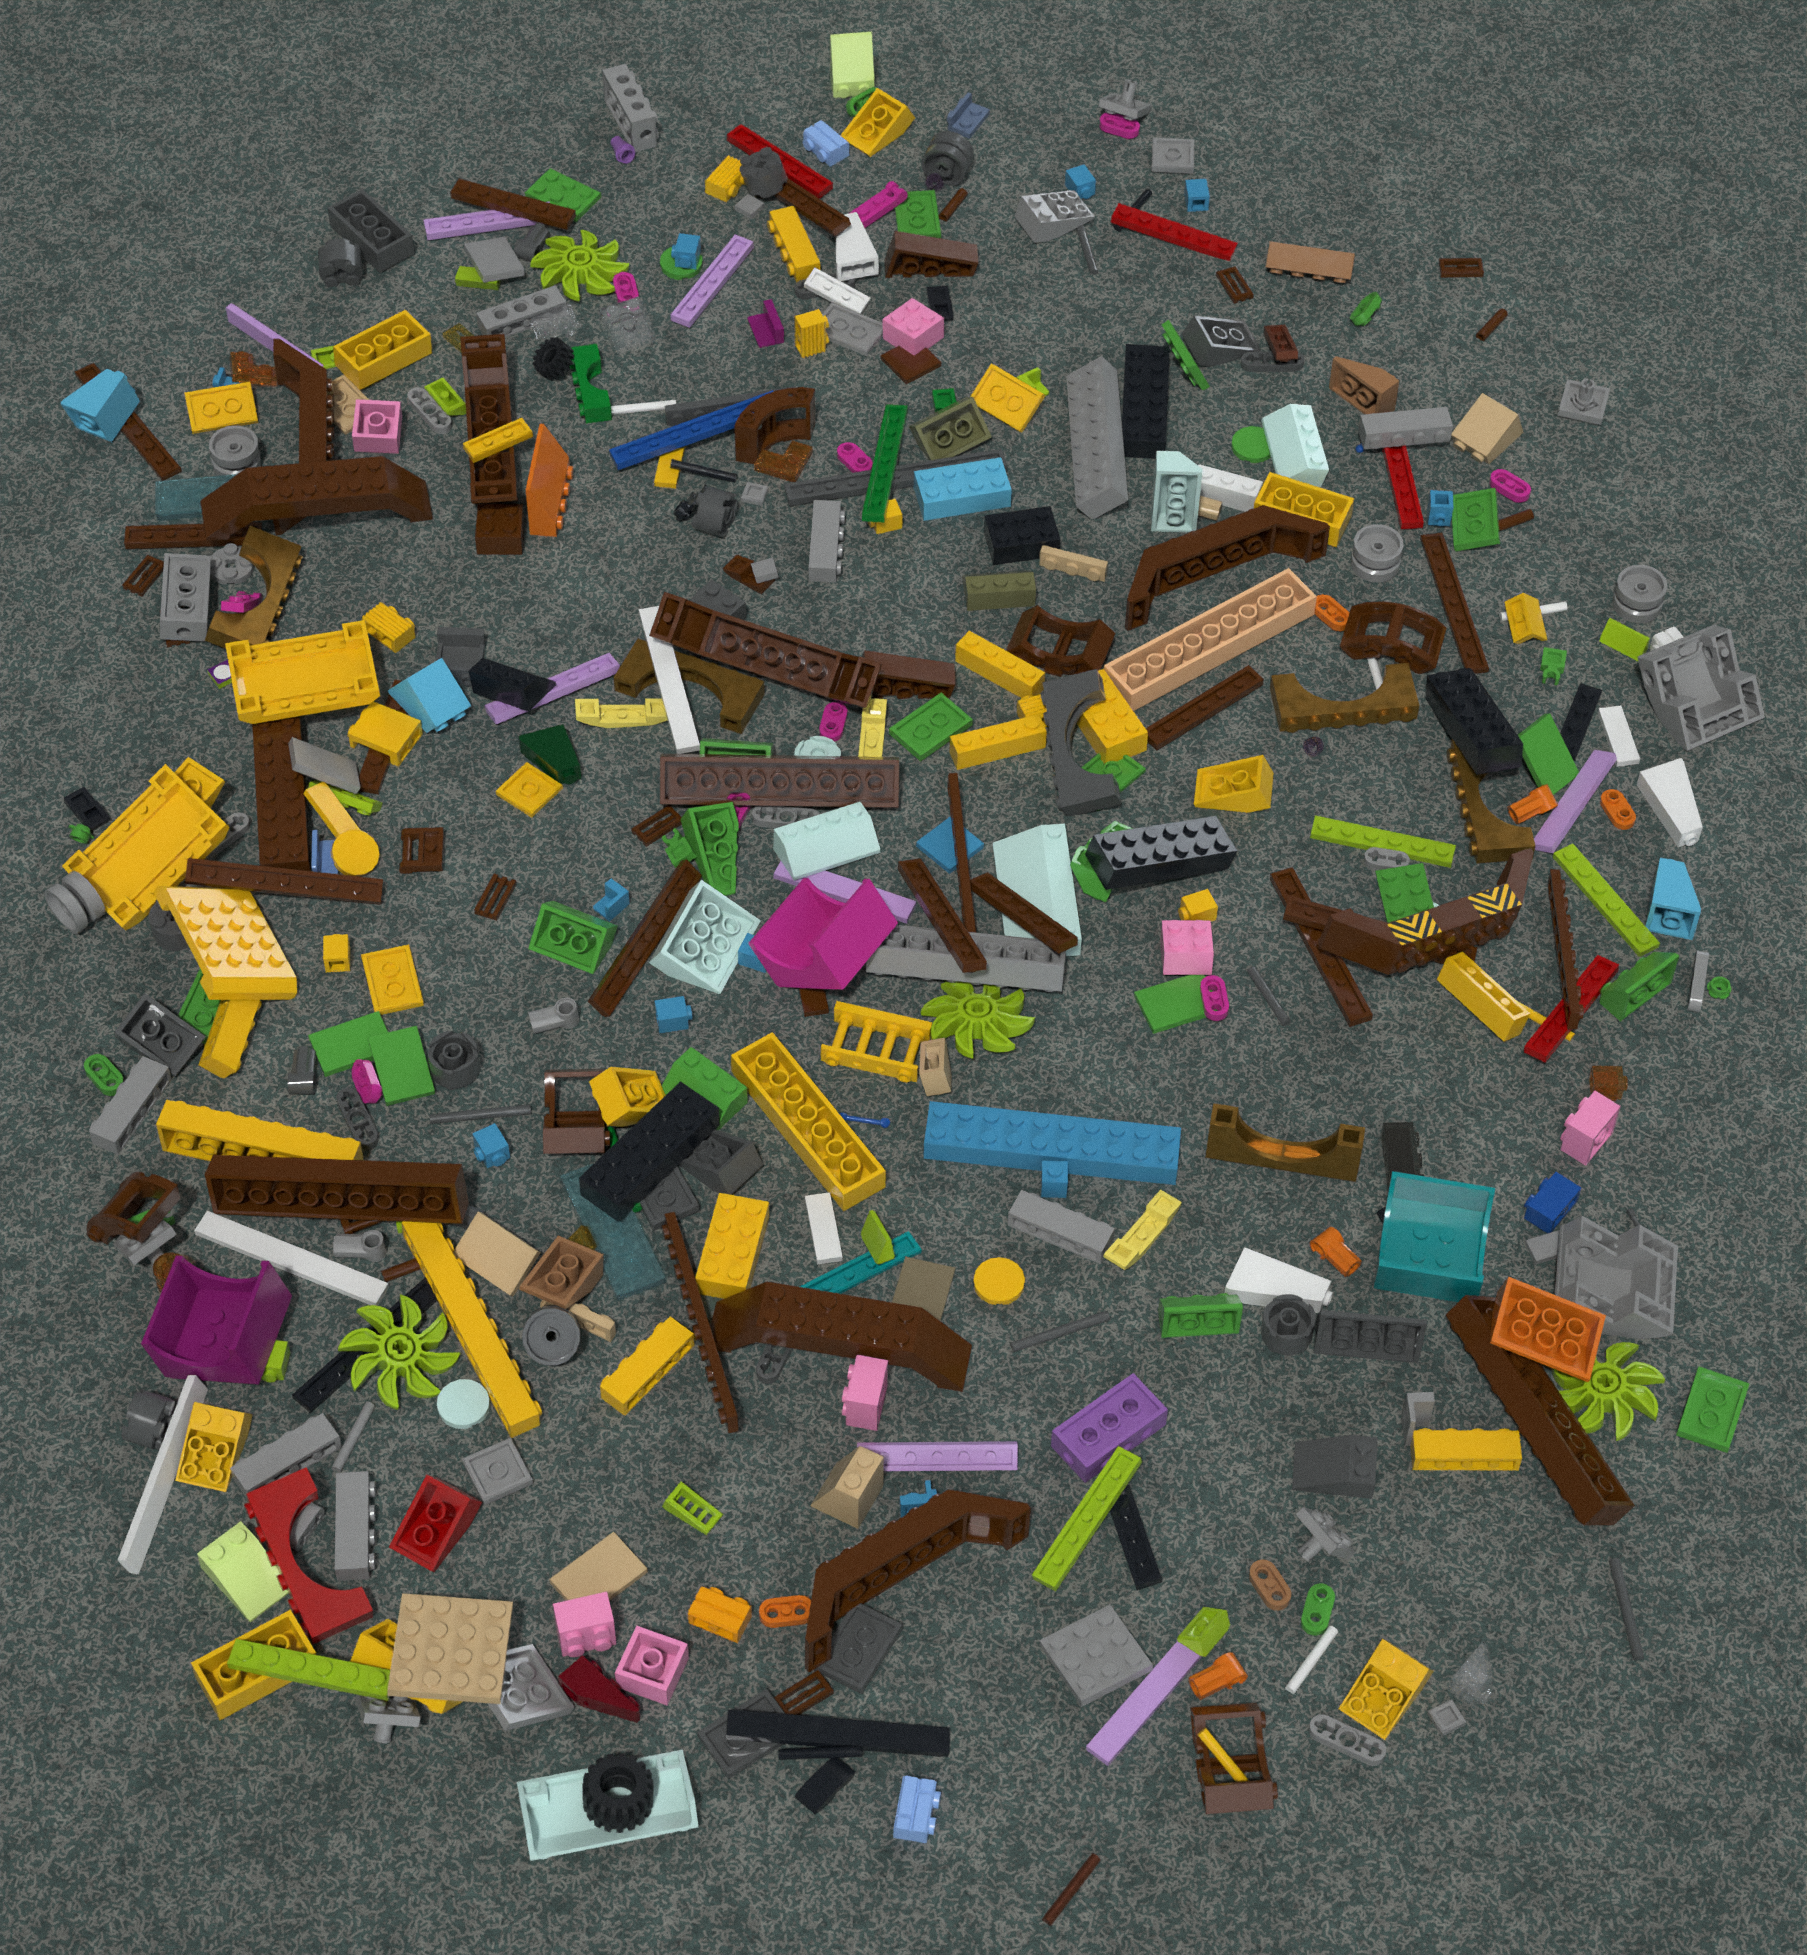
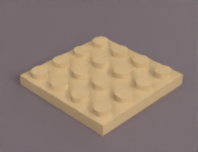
[387,1593,513,1704]

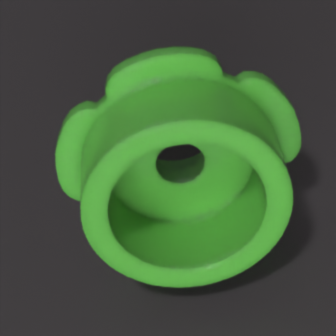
[1707,976,1732,999]

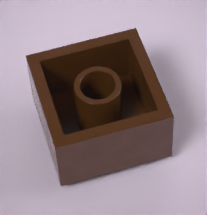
[475,504,525,555]

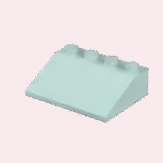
[649,880,761,994]

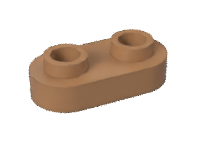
[1249,1560,1291,1611]

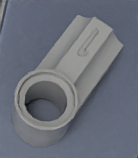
[528,998,580,1034]
[333,1230,387,1262]

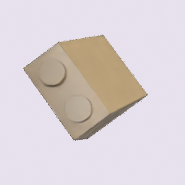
[1451,393,1523,464]
[811,1446,884,1529]

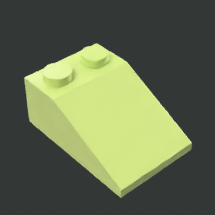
[830,32,874,98]
[197,1521,289,1622]

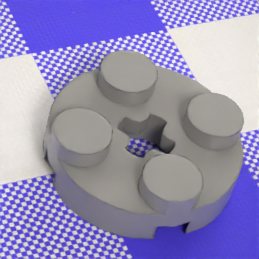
[211,543,254,585]

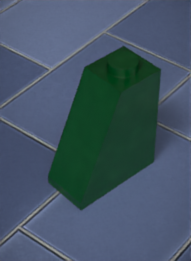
[518,724,581,784]

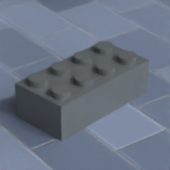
[328,189,414,273]

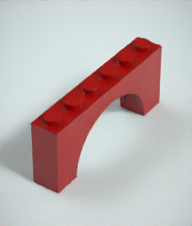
[244,1467,373,1645]

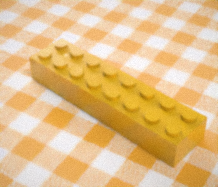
[731,1032,886,1212]
[156,1100,364,1161]

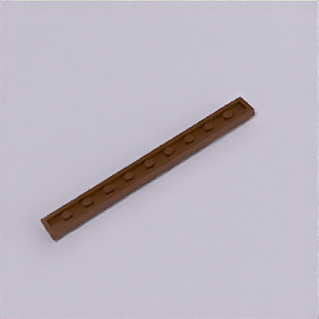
[661,1212,739,1434]

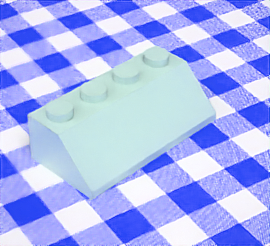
[1261,404,1329,487]
[1151,451,1202,532]
[773,802,881,881]

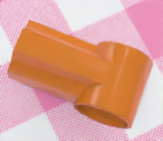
[1507,784,1558,824]
[1310,1227,1362,1277]
[1188,1652,1248,1700]

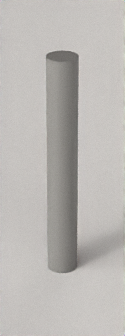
[331,1401,375,1473]

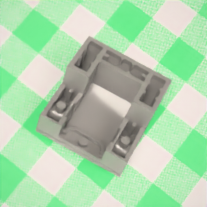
[1637,624,1765,751]
[1555,1216,1678,1339]

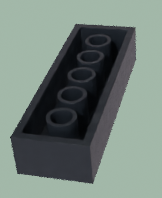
[1122,344,1170,459]
[1425,668,1523,775]
[1085,816,1237,890]
[579,1081,719,1222]

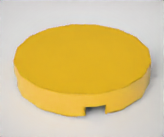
[330,830,380,877]
[973,1257,1025,1305]

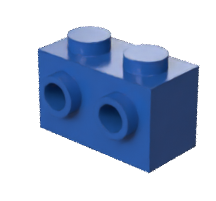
[1524,1172,1581,1233]

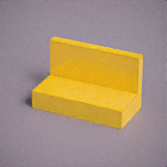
[1504,593,1547,644]

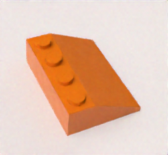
[526,424,573,537]
[1490,1276,1606,1382]

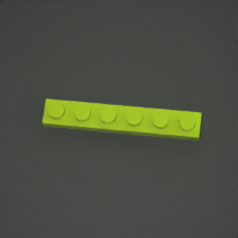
[1310,815,1456,868]
[1553,843,1660,957]
[1032,1446,1142,1592]
[227,1639,390,1701]

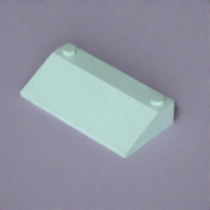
[993,824,1082,956]
[517,1749,699,1861]

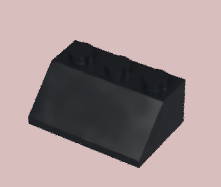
[468,658,556,711]

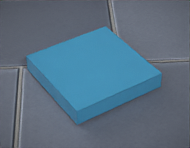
[916,816,984,874]

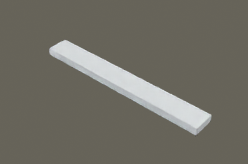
[639,606,700,754]
[194,1211,389,1306]
[118,1375,208,1574]

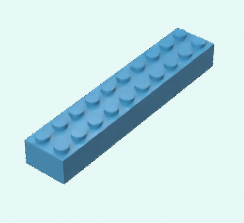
[924,1101,1181,1185]

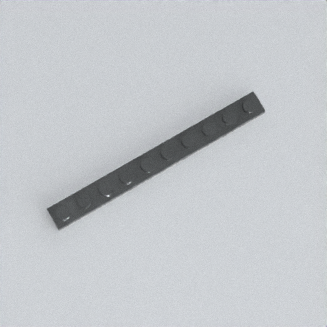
[784,449,1007,506]

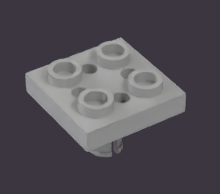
[1098,79,1152,120]
[1558,378,1610,425]
[113,1220,177,1268]
[1296,1507,1357,1562]
[355,1695,420,1743]

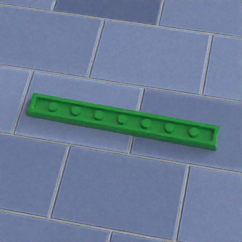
[862,404,908,522]

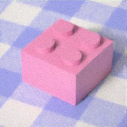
[882,298,944,356]
[352,399,402,454]
[1160,920,1214,975]
[1560,1091,1621,1166]
[842,1355,888,1431]
[553,1592,616,1658]
[615,1626,689,1706]

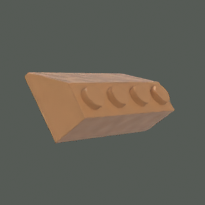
[1266,241,1355,283]

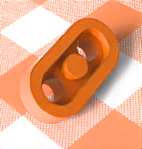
[1314,595,1350,631]
[1600,789,1636,830]
[759,1595,811,1628]

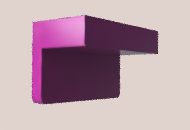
[747,299,784,348]

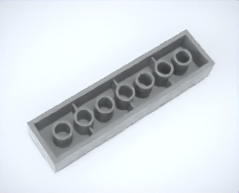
[1066,356,1128,519]
[866,925,1066,992]

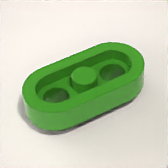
[846,87,877,118]
[1350,292,1382,326]
[84,1054,124,1096]
[1301,1584,1335,1636]

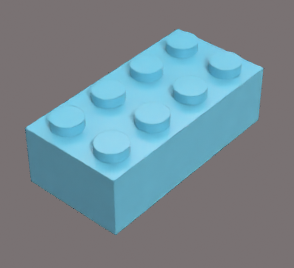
[914,457,1012,521]

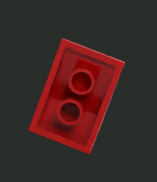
[389,1475,482,1572]

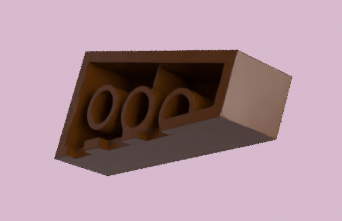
[884,231,978,278]
[862,650,955,699]

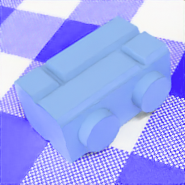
[803,120,849,166]
[893,1776,941,1843]

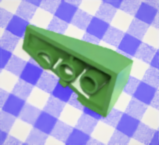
[680,802,739,896]
[1070,821,1133,902]

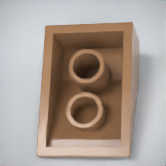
[1329,356,1399,414]
[520,1236,604,1309]

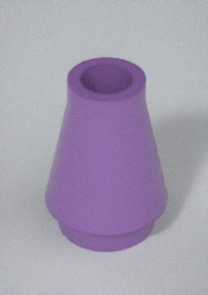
[611,136,635,164]

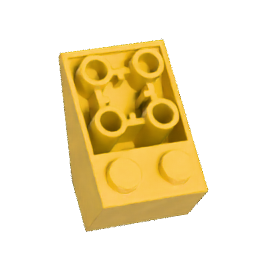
[175,1402,253,1492]
[1339,1639,1434,1740]

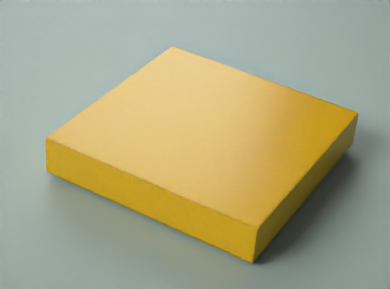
[496,762,563,818]

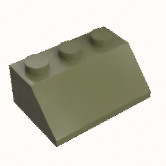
[909,397,992,460]
[962,570,1036,611]

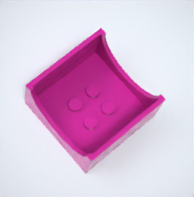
[748,878,898,990]

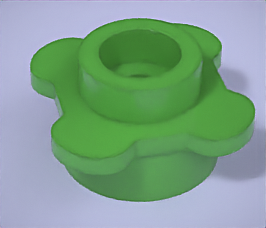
[68,824,95,844]

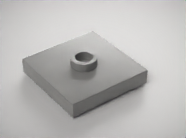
[1151,138,1194,174]
[462,1438,533,1505]

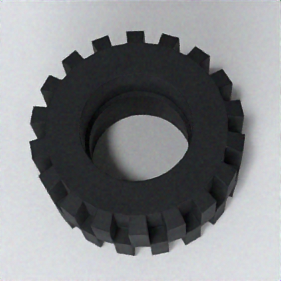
[582,1753,653,1833]

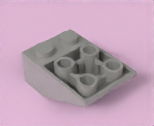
[1015,190,1094,243]

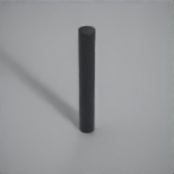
[1113,189,1152,232]
[670,459,737,483]
[778,1746,863,1760]

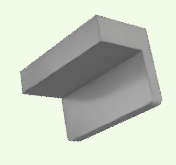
[1401,1392,1435,1446]

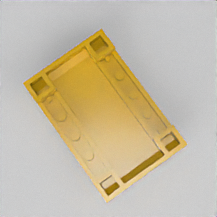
[225,620,380,724]
[62,764,230,931]
[154,886,297,1000]

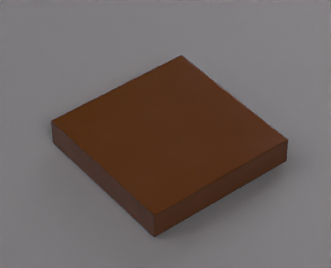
[880,346,941,385]

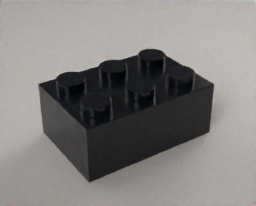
[984,506,1060,565]

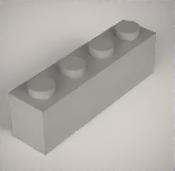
[1358,407,1453,449]
[809,500,845,582]
[89,1056,172,1155]
[1008,1190,1115,1264]
[230,1413,342,1499]
[335,1471,376,1581]

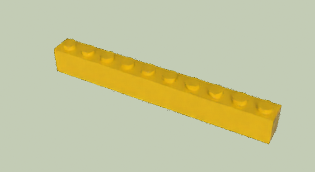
[401,1221,542,1438]

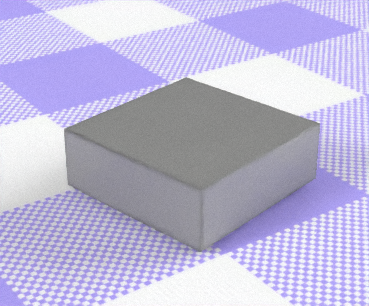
[735,194,765,219]
[741,482,769,506]
[751,557,778,583]
[1427,1699,1466,1736]

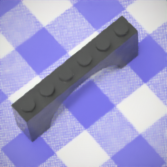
[1041,669,1122,816]

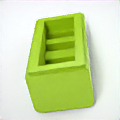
[662,1482,723,1535]

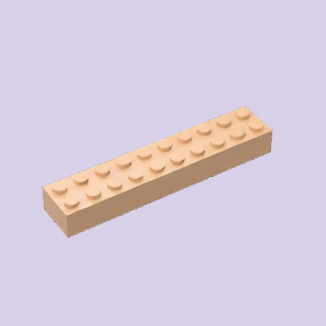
[1104,568,1317,711]

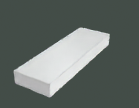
[804,268,870,314]
[1598,706,1640,767]
[805,1192,843,1264]

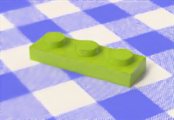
[308,780,383,815]

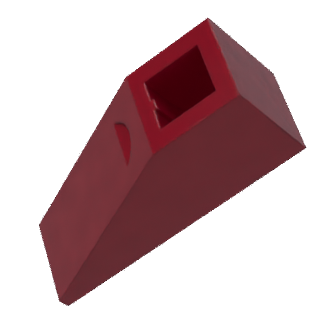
[558,1655,640,1723]

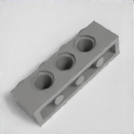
[476,285,567,338]

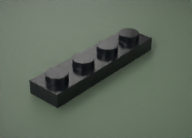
[1560,683,1602,761]
[1110,1485,1162,1590]

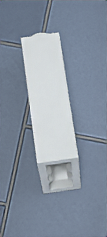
[836,212,879,281]
[1637,758,1702,847]
[1224,1247,1333,1313]

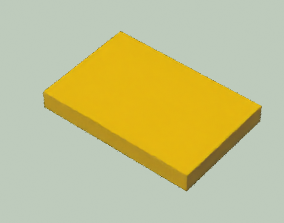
[970,363,1045,433]
[184,382,258,434]
[361,944,424,1015]

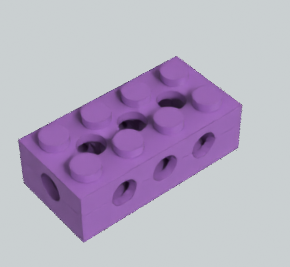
[1051,1373,1168,1483]

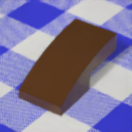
[723,554,775,594]

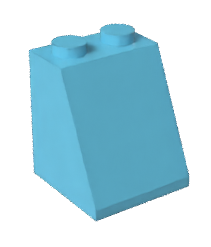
[60,369,140,442]
[388,658,471,733]
[1645,858,1701,940]

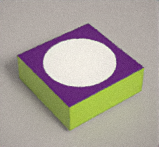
[207,660,232,689]

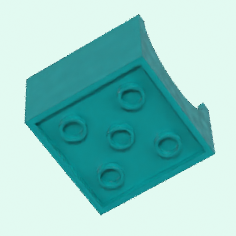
[1374,1171,1495,1302]

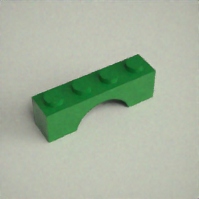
[569,344,612,424]

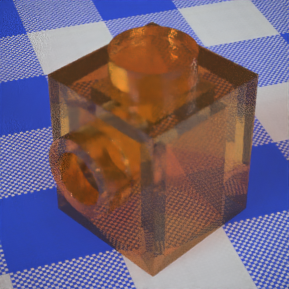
[1589,1066,1628,1101]

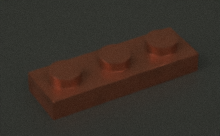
[1264,324,1298,362]

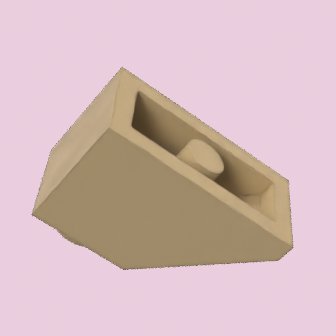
[919,1038,952,1096]

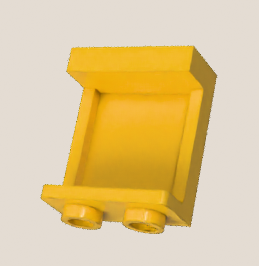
[347,701,423,767]

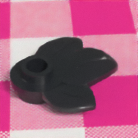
[673,484,707,521]

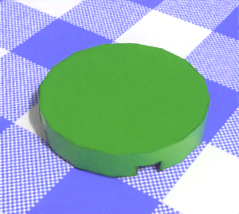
[660,247,702,280]
[1231,426,1271,463]

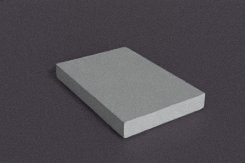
[464,237,524,283]
[822,302,883,356]
[288,737,360,794]

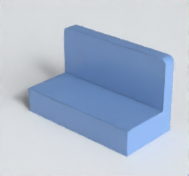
[311,830,339,874]

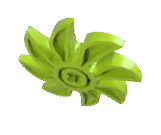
[530,230,629,301]
[921,981,1035,1059]
[338,1295,460,1410]
[1551,1342,1665,1441]

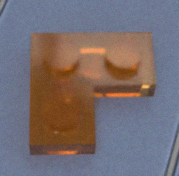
[229,351,277,386]
[754,440,813,482]

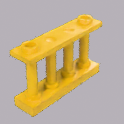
[821,1001,932,1083]

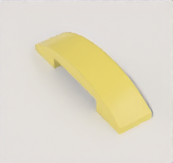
[858,698,887,757]
[575,699,667,728]
[1103,1190,1182,1270]

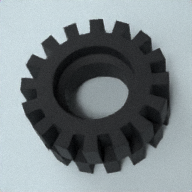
[533,337,574,380]

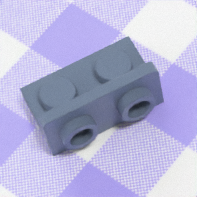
[947,92,990,139]

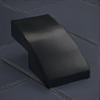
[926,285,954,321]
[64,787,110,831]
[794,1758,855,1815]

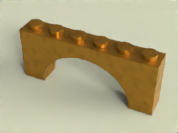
[205,526,303,649]
[614,638,765,734]
[1270,663,1420,733]
[1447,739,1536,864]
[1205,1103,1365,1182]

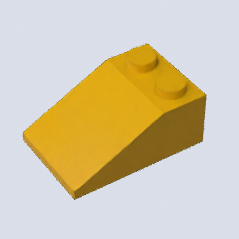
[840,88,915,157]
[1194,755,1274,813]
[174,757,225,808]
[589,1067,665,1127]

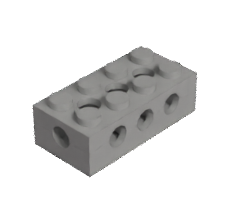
[602,64,659,152]
[160,553,211,641]

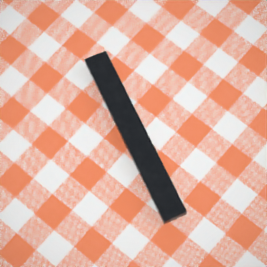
[292,1277,437,1413]
[726,1709,950,1757]

